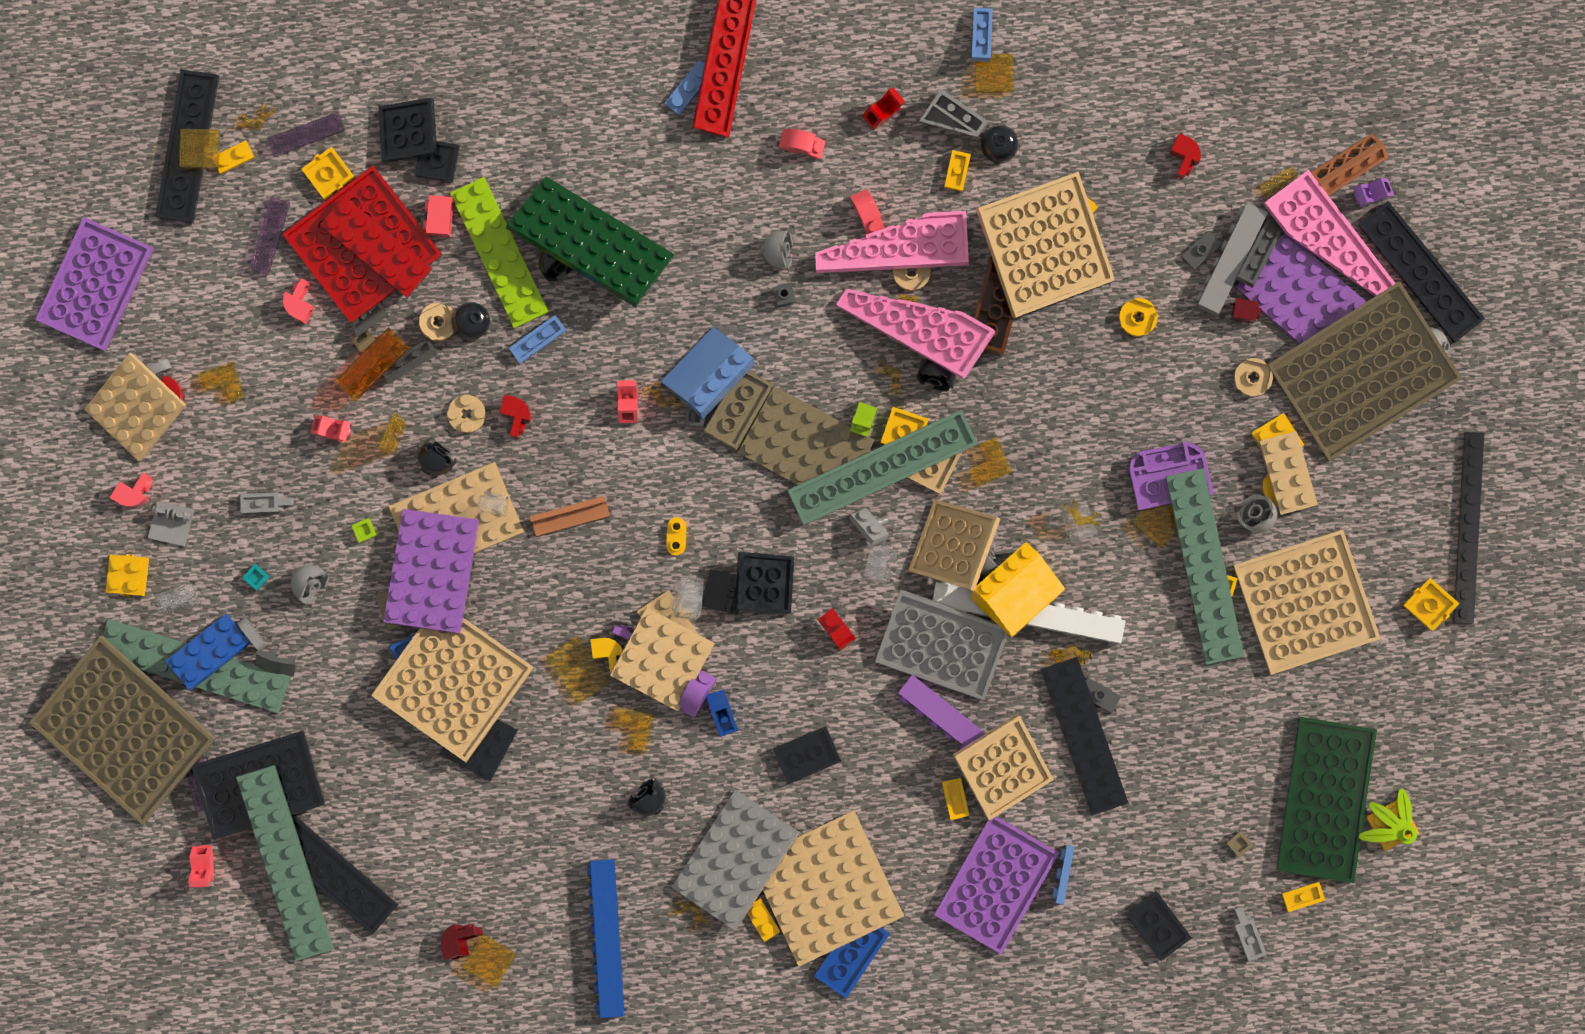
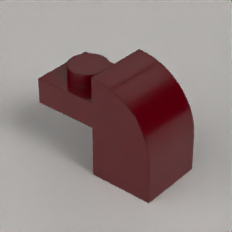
[441,924,483,961]

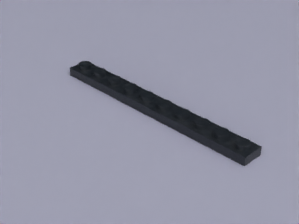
[1453,432,1485,624]

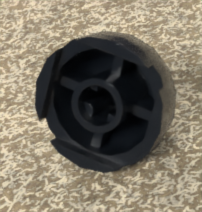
[981,125,1019,164]
[538,252,573,282]
[451,302,490,341]
[917,359,956,392]
[418,439,457,476]
[627,779,666,817]

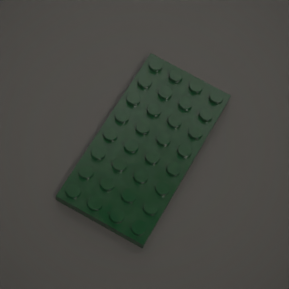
[506,176,674,308]
[1276,717,1377,883]

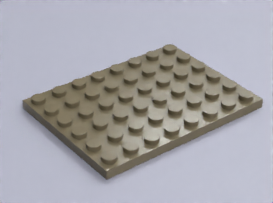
[1268,281,1463,461]
[29,636,216,825]

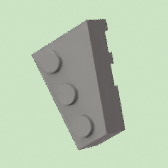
[919,89,989,139]

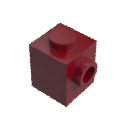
[1231,298,1261,324]

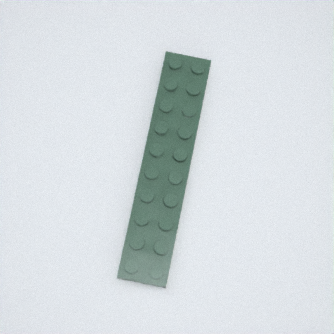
[787,410,978,525]
[1165,468,1244,665]
[102,619,291,713]
[236,765,334,961]

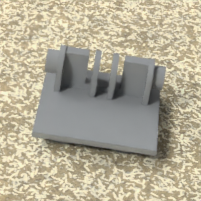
[148,501,194,547]

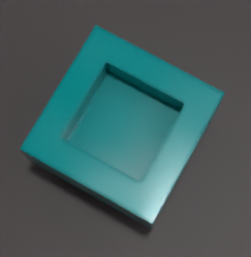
[242,564,270,591]

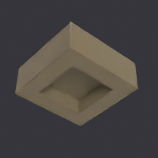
[350,330,376,352]
[1226,831,1254,858]

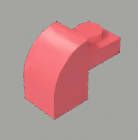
[779,129,826,159]
[850,189,884,235]
[283,278,315,325]
[617,380,638,423]
[310,415,350,443]
[110,472,153,508]
[188,845,214,888]

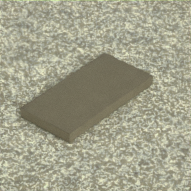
[703,371,774,451]

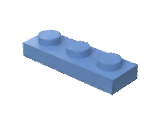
[971,8,993,62]
[664,60,705,116]
[509,315,567,365]
[1052,845,1074,905]

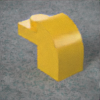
[590,638,623,673]

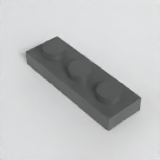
[380,338,438,384]

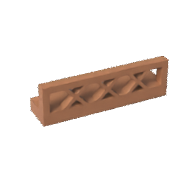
[1311,134,1388,196]
[529,496,610,537]

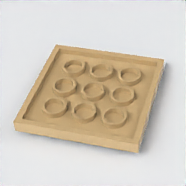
[84,353,186,461]
[908,499,1000,591]
[610,607,715,711]
[953,714,1054,821]

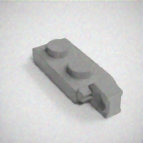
[240,492,294,514]
[1233,906,1267,962]

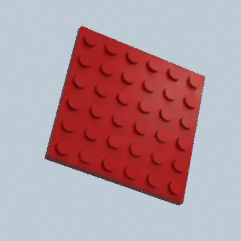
[283,166,442,323]

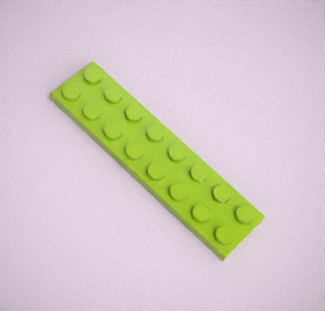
[450,177,549,329]

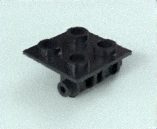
[701,569,739,615]

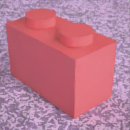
[423,195,454,238]

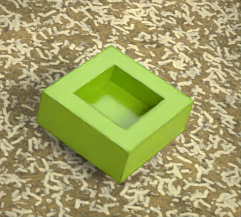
[351,518,377,543]

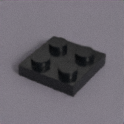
[415,141,460,183]

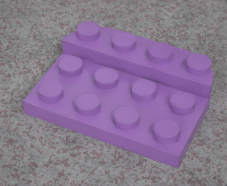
[1128,442,1214,511]

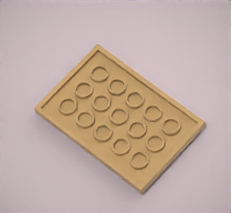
[389,462,524,553]

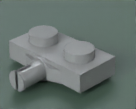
[850,508,889,545]

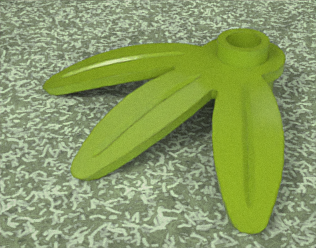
[1359,789,1417,844]

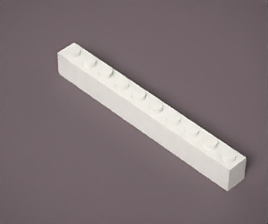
[932,581,1126,644]

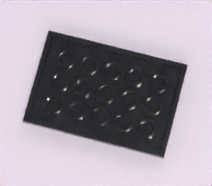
[192,730,326,840]

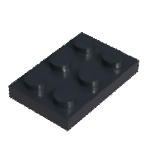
[773,726,842,785]
[1125,891,1192,961]

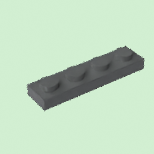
[1236,215,1283,288]

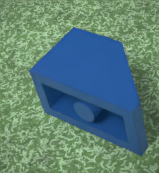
[706,689,738,737]

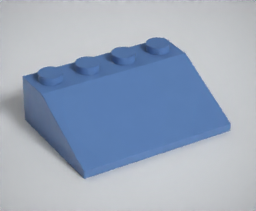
[661,327,755,419]

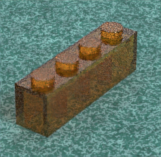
[335,327,410,402]

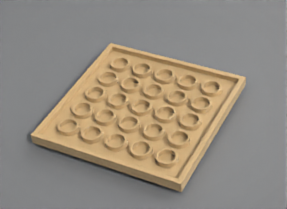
[976,172,1115,318]
[1233,530,1381,675]
[371,618,534,763]
[763,811,904,967]

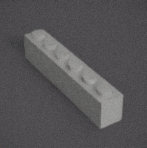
[1195,202,1268,316]

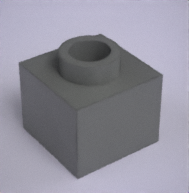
[773,282,796,307]

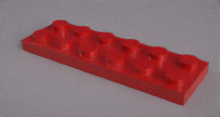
[320,196,432,298]

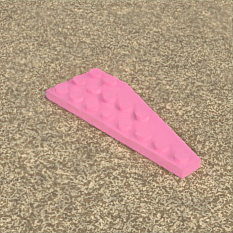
[1263,170,1396,296]
[815,211,969,273]
[836,289,995,379]

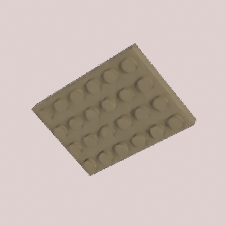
[738,386,875,485]

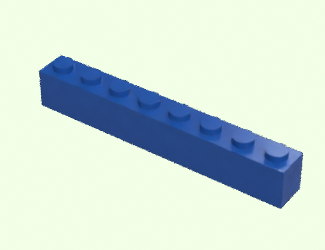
[587,859,625,1018]

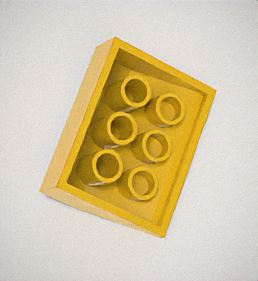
[970,542,1065,638]

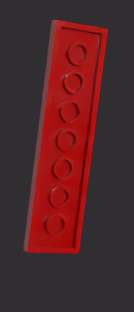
[692,0,756,138]

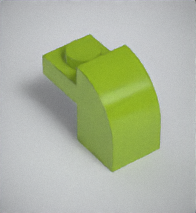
[850,402,877,437]

